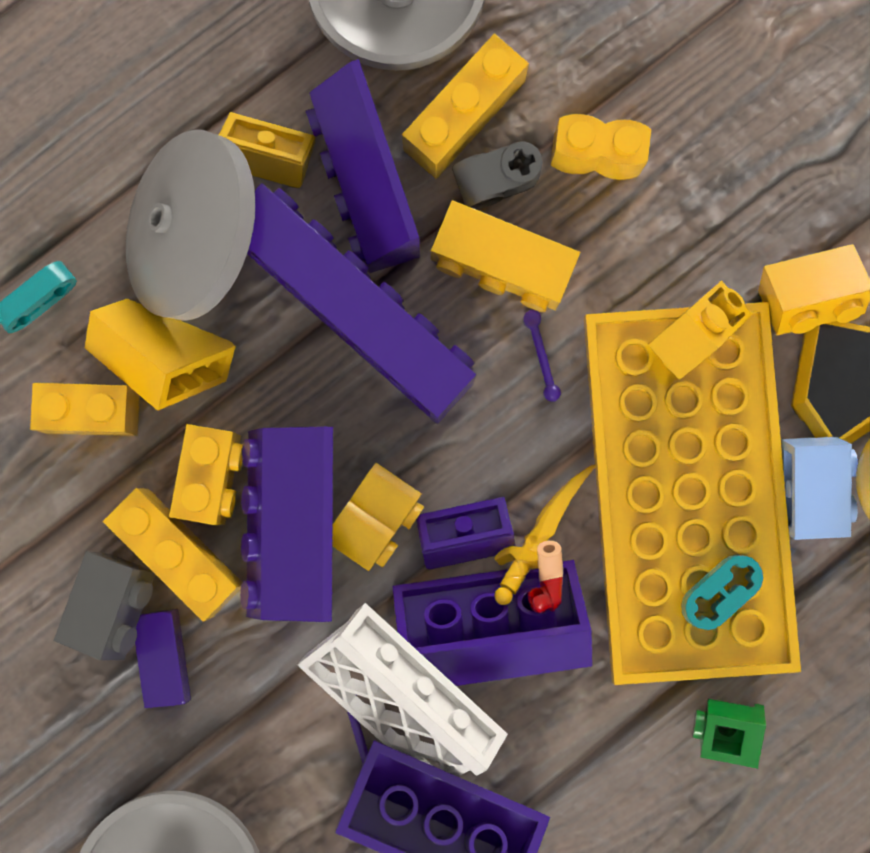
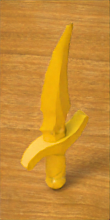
[494,464,595,605]

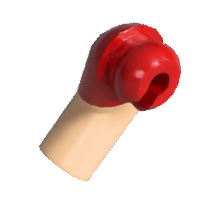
[528,541,563,614]

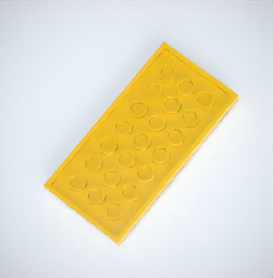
[584,302,801,685]

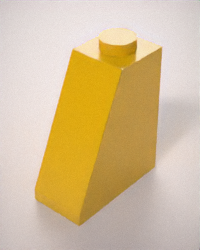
[84,299,236,411]

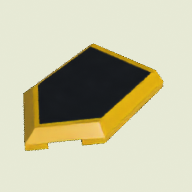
[791,321,870,444]

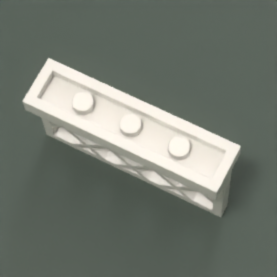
[297,603,508,777]

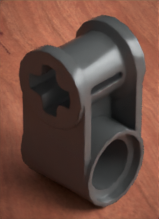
[452,141,543,210]

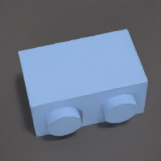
[781,437,858,540]

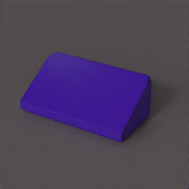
[416,497,515,569]
[135,608,191,708]

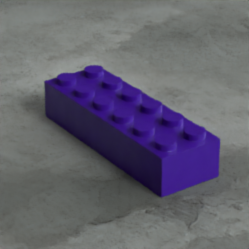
[247,183,477,424]

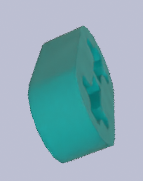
[0,261,77,333]
[681,555,763,630]

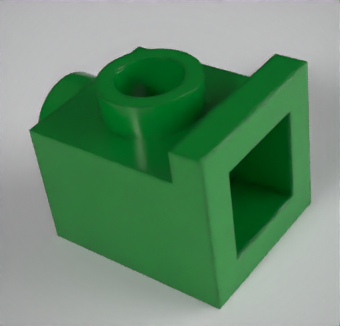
[692,699,766,769]

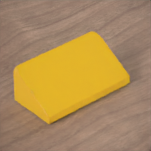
[219,112,316,188]

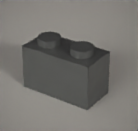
[53,551,155,661]

